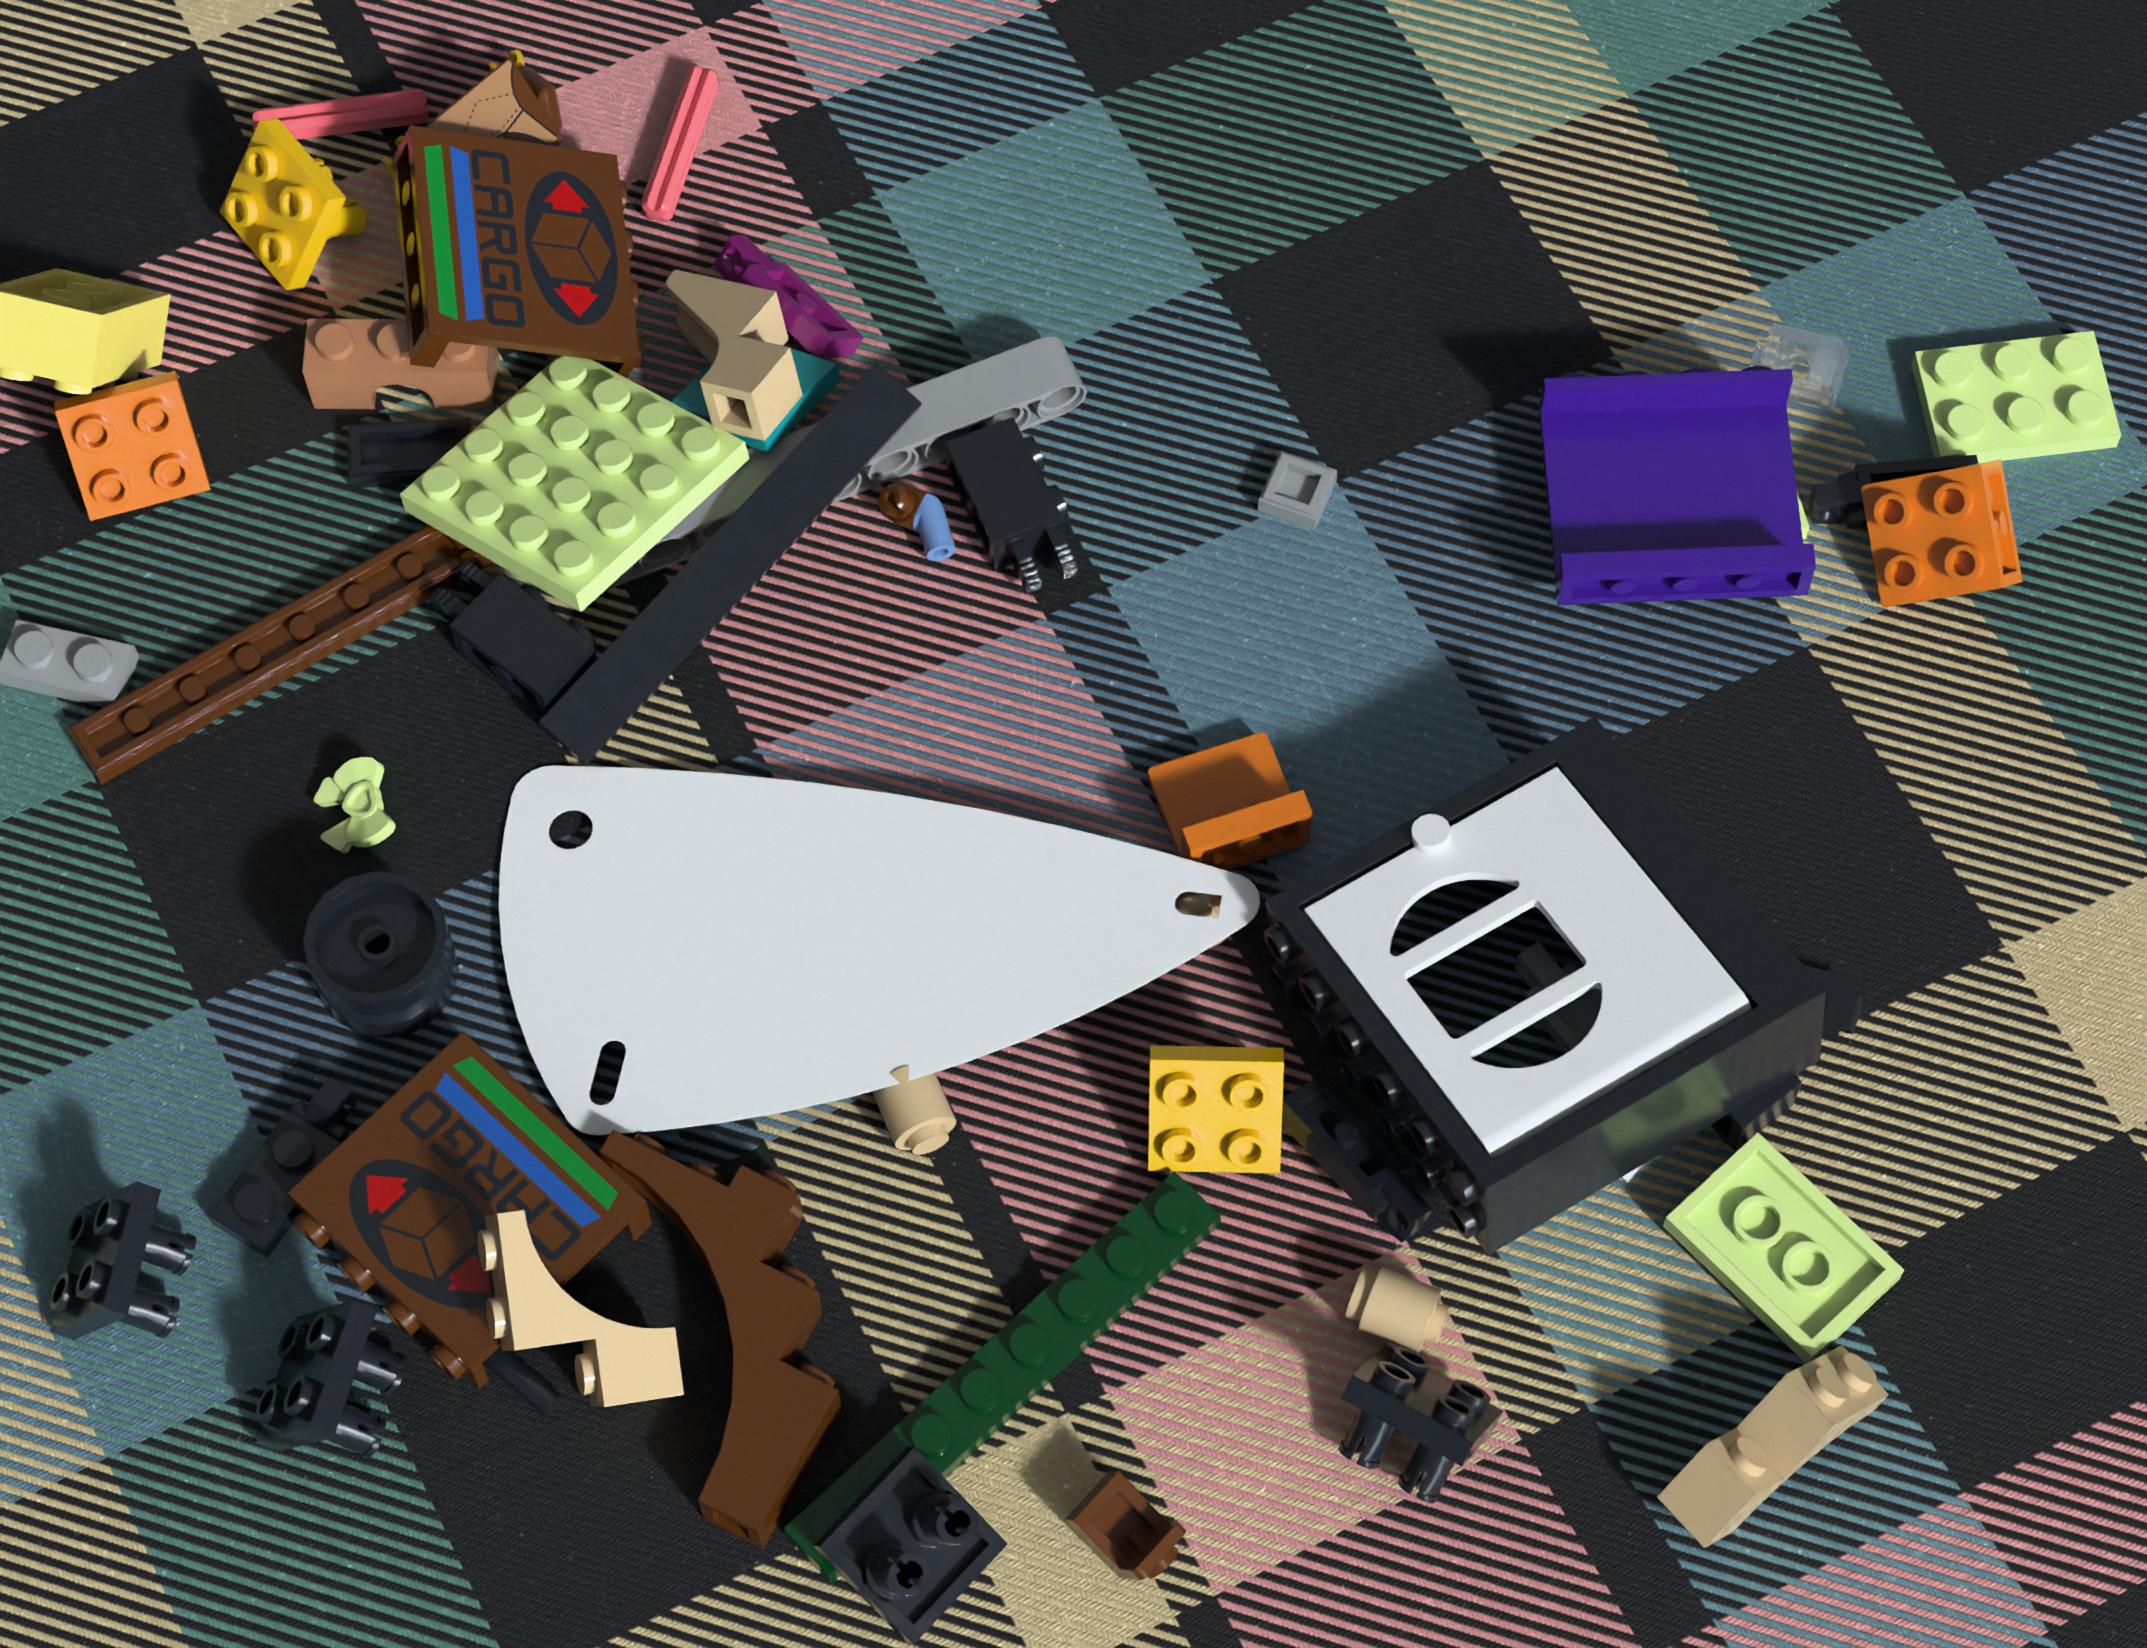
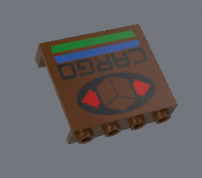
[392,125,645,378]
[288,1031,653,1389]

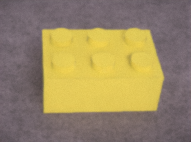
[0,268,171,394]

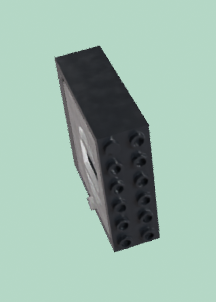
[1263,716,1826,1255]

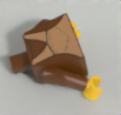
[381,49,562,180]

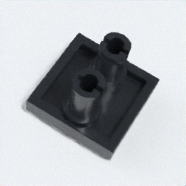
[50,1181,196,1340]
[253,1300,407,1459]
[1338,1345,1503,1503]
[813,1446,1007,1644]

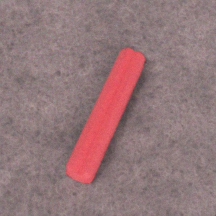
[640,65,719,223]
[252,89,429,140]

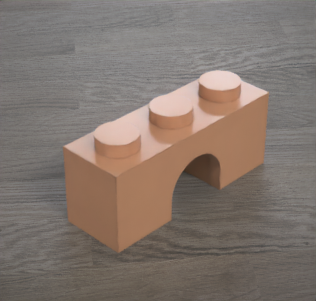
[302,319,500,410]

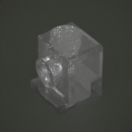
[1751,323,1849,413]

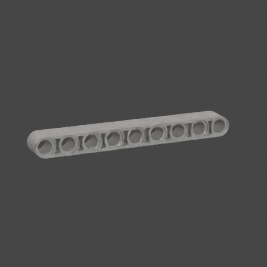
[606,337,1087,590]

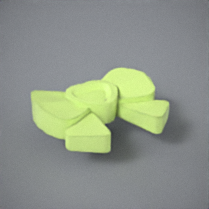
[314,757,396,854]

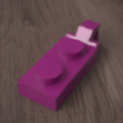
[714,235,864,359]

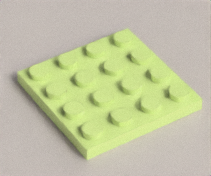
[400,355,749,612]

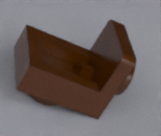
[1064,1470,1187,1580]

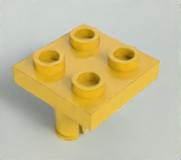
[219,118,367,291]
[1148,1045,1284,1173]

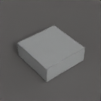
[1258,451,1337,531]

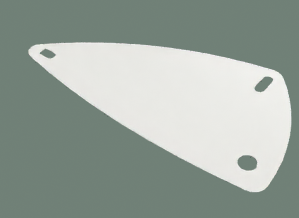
[499,765,1260,1135]

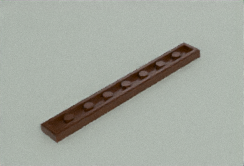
[67,525,494,785]

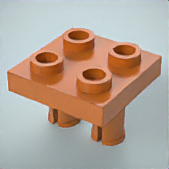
[54,371,211,521]

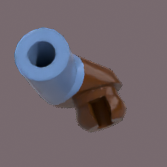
[878,484,956,561]

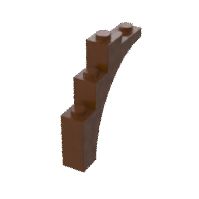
[600,1130,842,1550]

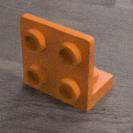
[1861,459,2023,607]
[1148,732,1312,871]

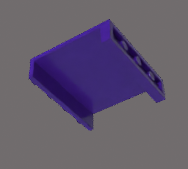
[1539,366,1816,605]

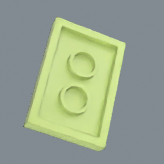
[1911,331,2121,463]
[1663,1132,1904,1363]

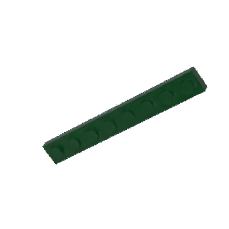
[784,1171,1221,1584]

